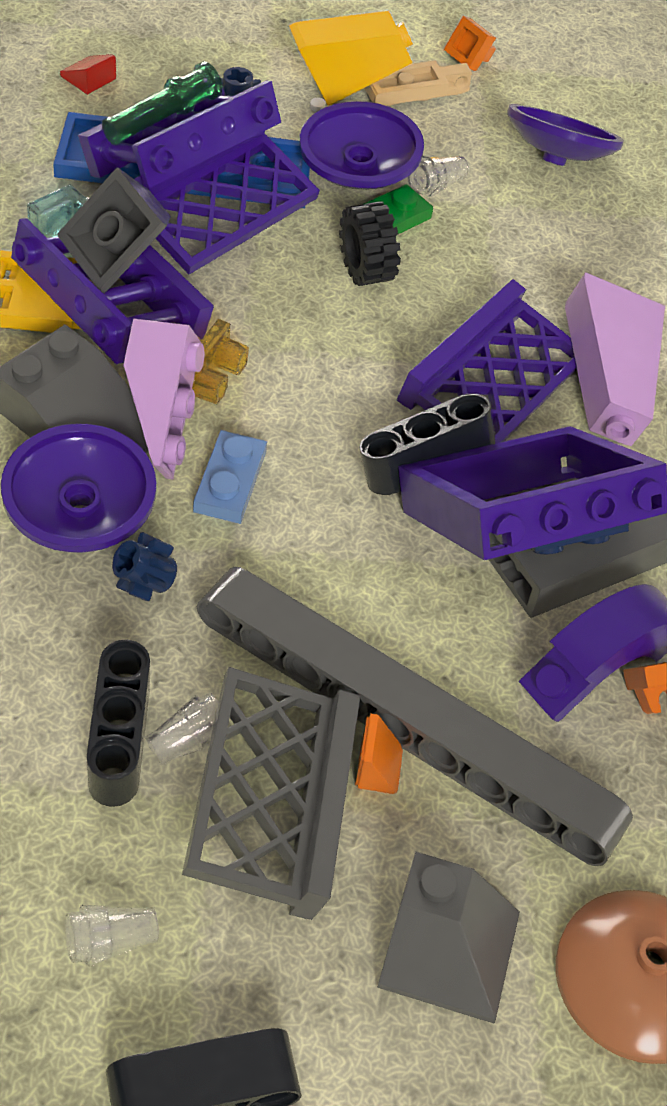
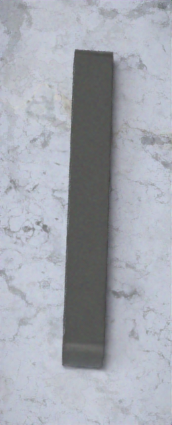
[196,567,633,866]

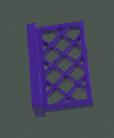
[134,131,320,275]
[397,279,577,444]

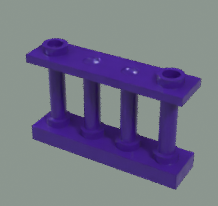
[78,73,282,189]
[11,218,214,365]

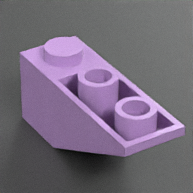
[123,319,205,480]

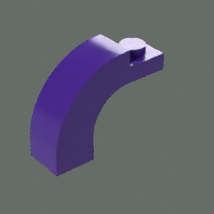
[518,584,667,722]

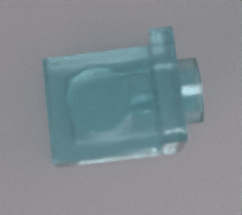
[27,184,89,238]

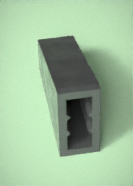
[488,513,667,618]

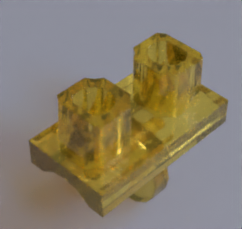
[192,319,249,405]

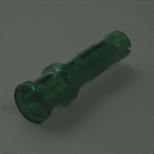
[102,61,223,145]

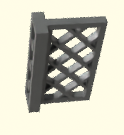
[182,667,360,920]

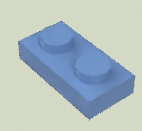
[193,430,267,524]

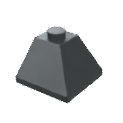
[57,167,171,294]
[377,852,520,1024]

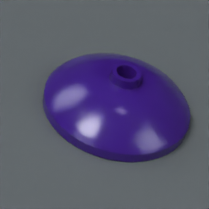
[300,101,424,190]
[507,104,624,166]
[1,424,156,553]

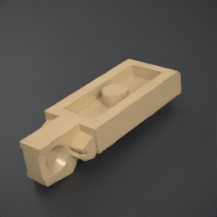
[364,60,472,106]

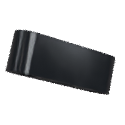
[359,394,496,495]
[87,639,150,807]
[106,1028,302,1106]

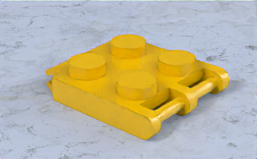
[0,250,93,333]

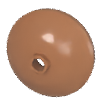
[556,890,667,1064]

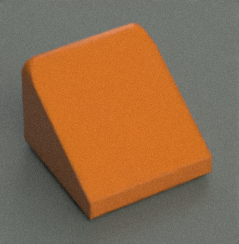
[355,713,403,794]

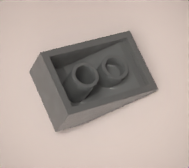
[0,325,148,453]

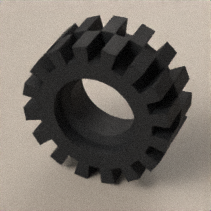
[339,201,401,286]

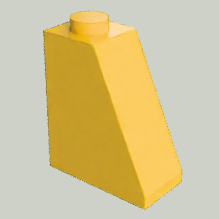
[289,11,413,105]

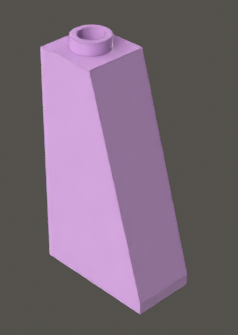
[565,272,665,446]

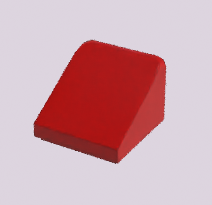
[60,54,116,95]

